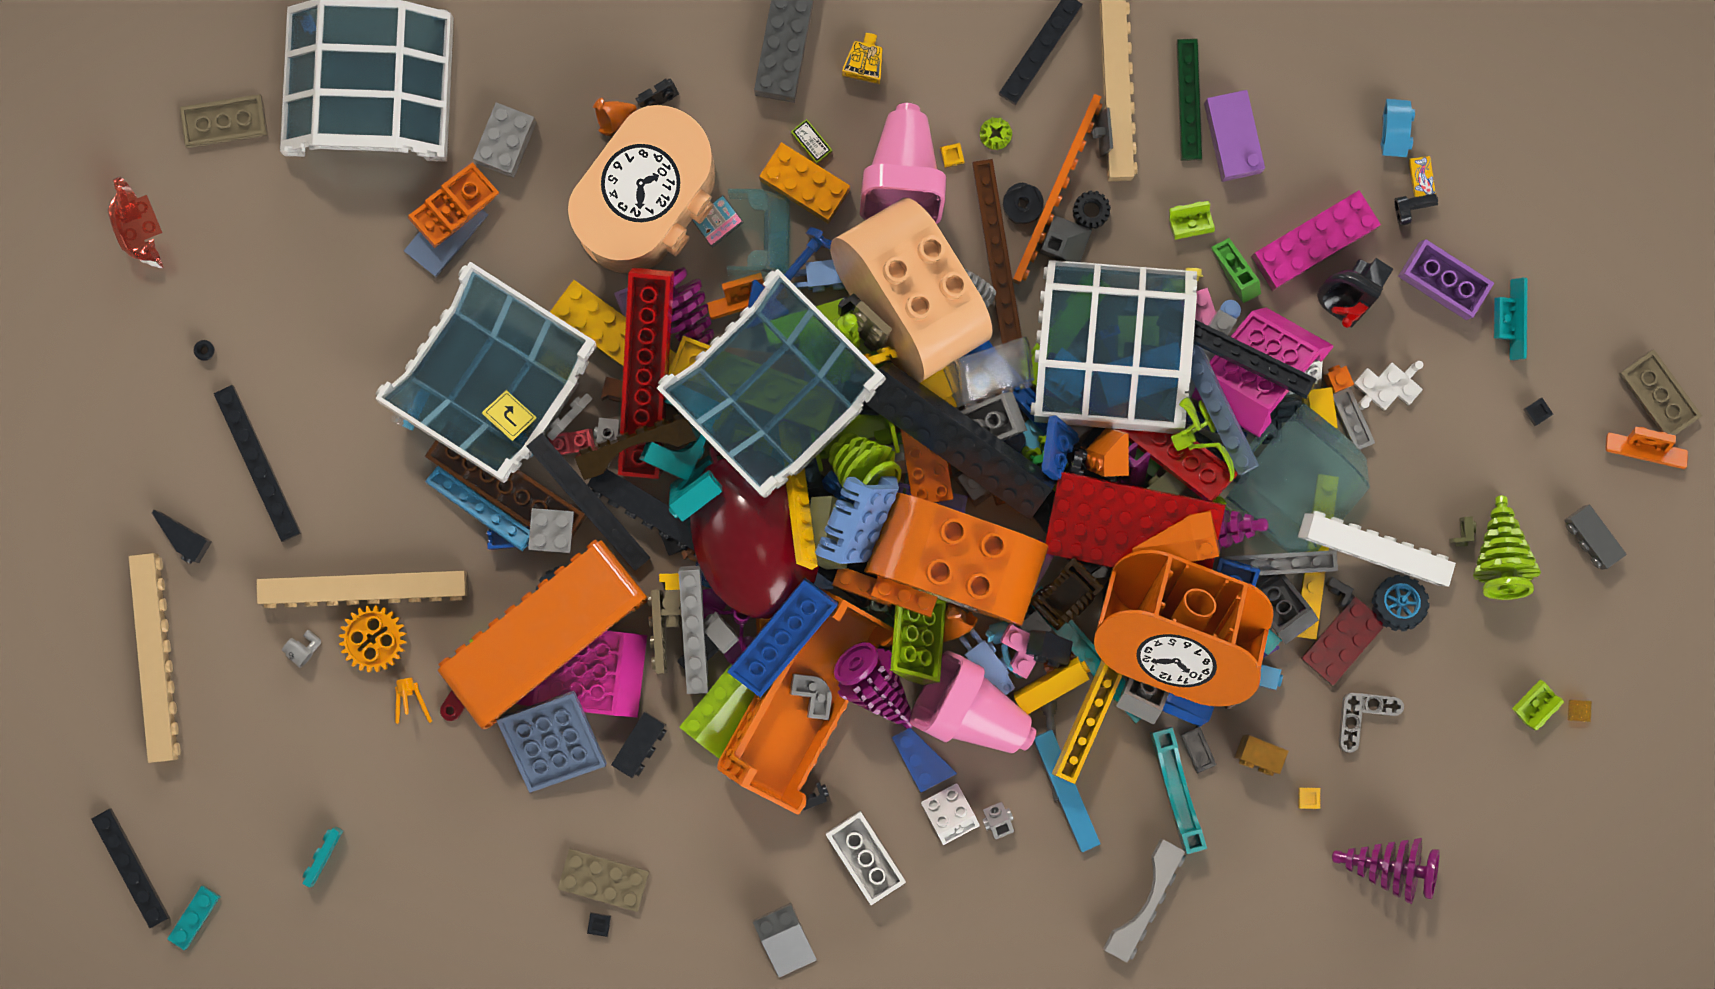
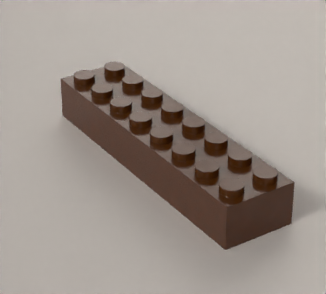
[424,423,587,537]

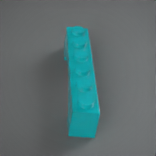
[1150,727,1207,854]

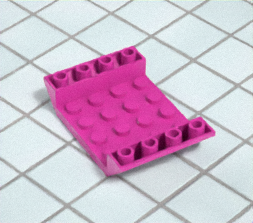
[1192,307,1333,437]
[515,631,648,718]

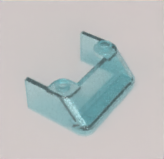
[727,189,790,276]

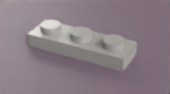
[1333,387,1375,452]

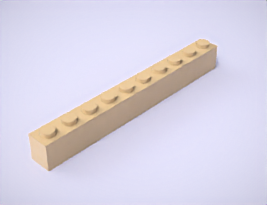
[1099,0,1137,181]
[129,553,181,763]
[257,571,468,608]

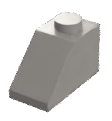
[704,612,739,654]

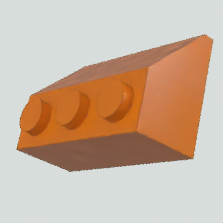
[1084,428,1129,477]

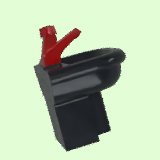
[1317,258,1393,328]

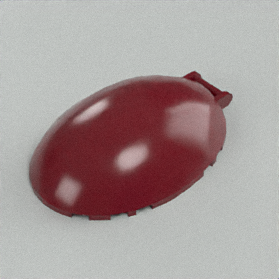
[690,437,819,619]

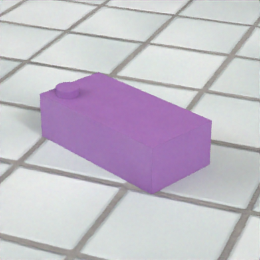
[1204,90,1265,182]
[1398,239,1494,320]

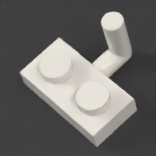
[1379,361,1423,405]
[1354,368,1398,411]

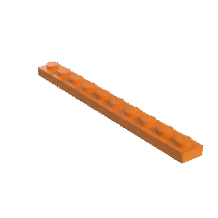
[1013,94,1103,285]

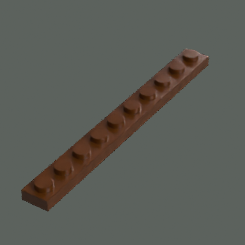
[972,159,1025,363]

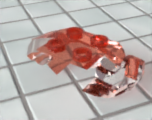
[108,176,163,268]

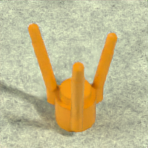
[395,678,432,724]

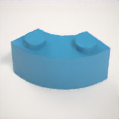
[1380,99,1415,157]

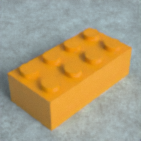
[759,142,850,224]

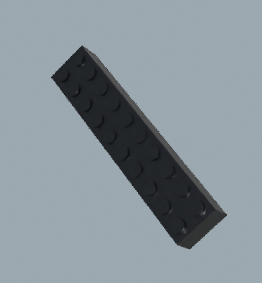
[863,361,1058,520]

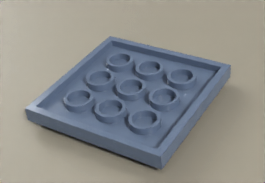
[497,690,607,793]

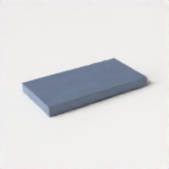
[404,210,488,277]

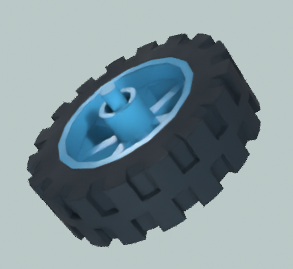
[1372,575,1430,632]

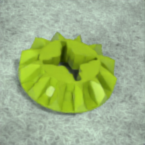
[980,117,1012,150]

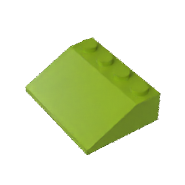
[890,599,946,685]
[680,664,755,759]

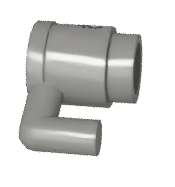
[282,630,321,668]

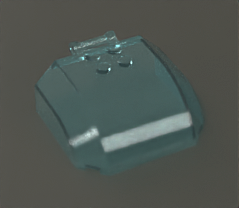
[1225,404,1370,553]

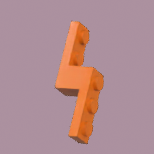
[832,568,938,618]

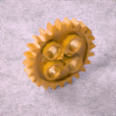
[339,605,407,672]

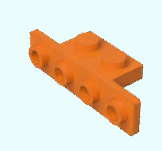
[707,272,789,320]
[1606,427,1688,469]

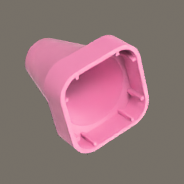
[860,103,946,224]
[909,651,1036,753]

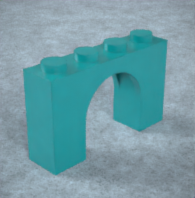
[639,386,721,481]
[669,455,722,522]

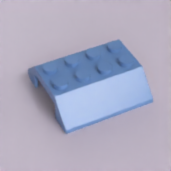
[815,476,899,564]

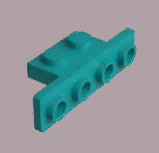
[1494,277,1528,360]

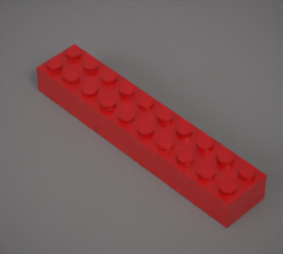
[618,268,674,479]

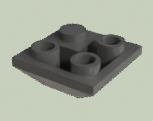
[1040,215,1092,262]

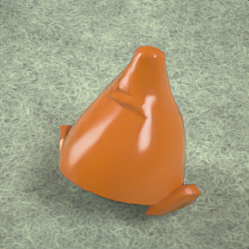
[593,98,637,136]
[943,604,978,642]

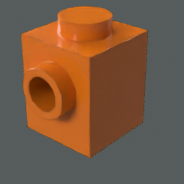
[1323,365,1354,394]

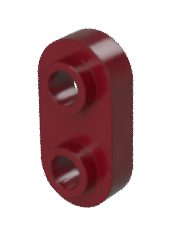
[440,690,465,721]

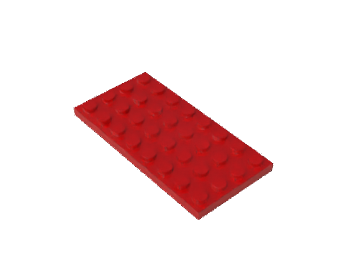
[1045,472,1226,569]

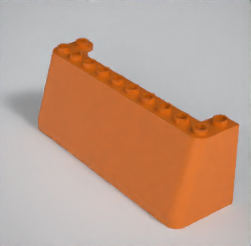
[437,539,648,729]
[717,587,894,815]

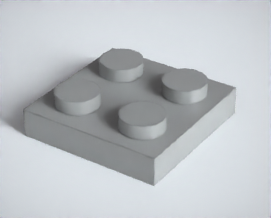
[528,508,574,553]

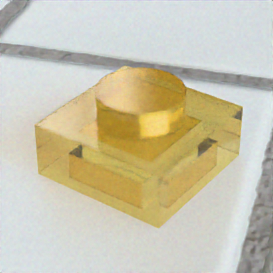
[1568,700,1592,722]

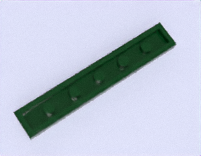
[1177,39,1202,161]

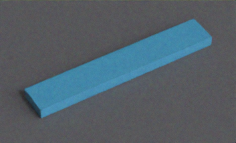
[425,466,530,552]
[1034,730,1101,852]

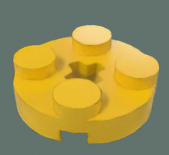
[856,346,897,371]

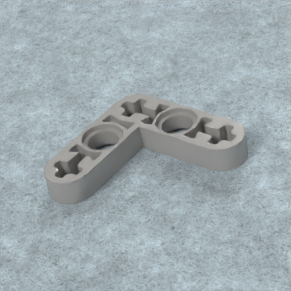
[1339,693,1404,753]

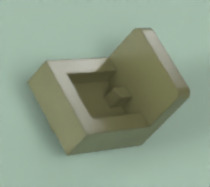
[1449,516,1476,547]

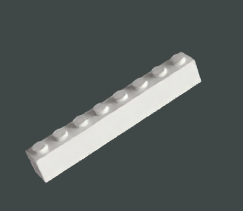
[1298,511,1456,587]

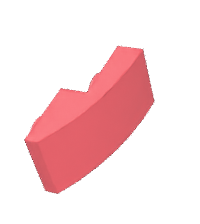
[548,429,595,455]

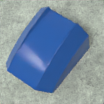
[1216,557,1260,587]
[1162,693,1215,727]

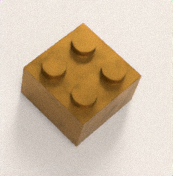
[1234,735,1289,776]

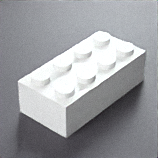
[826,811,906,905]

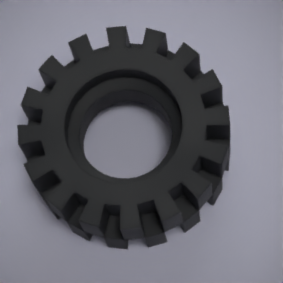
[1072,190,1111,229]

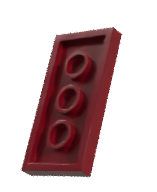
[1301,596,1384,686]

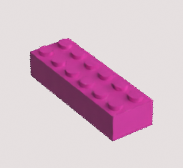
[1251,190,1381,291]

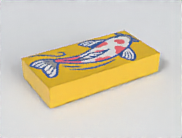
[1409,156,1436,197]

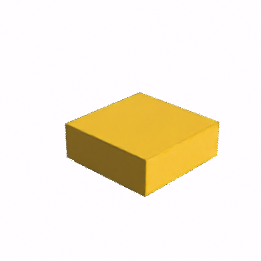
[940,143,965,168]
[1298,787,1320,809]

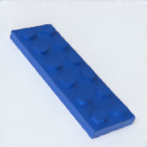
[727,578,838,698]

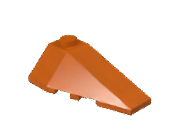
[1132,511,1220,562]

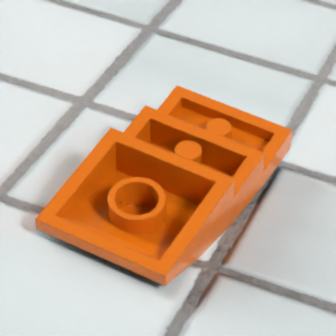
[408,162,499,248]

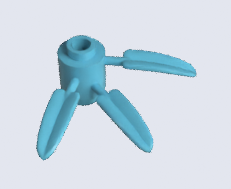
[985,621,1022,678]

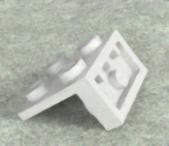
[921,784,980,845]

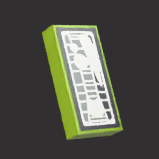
[791,119,832,164]

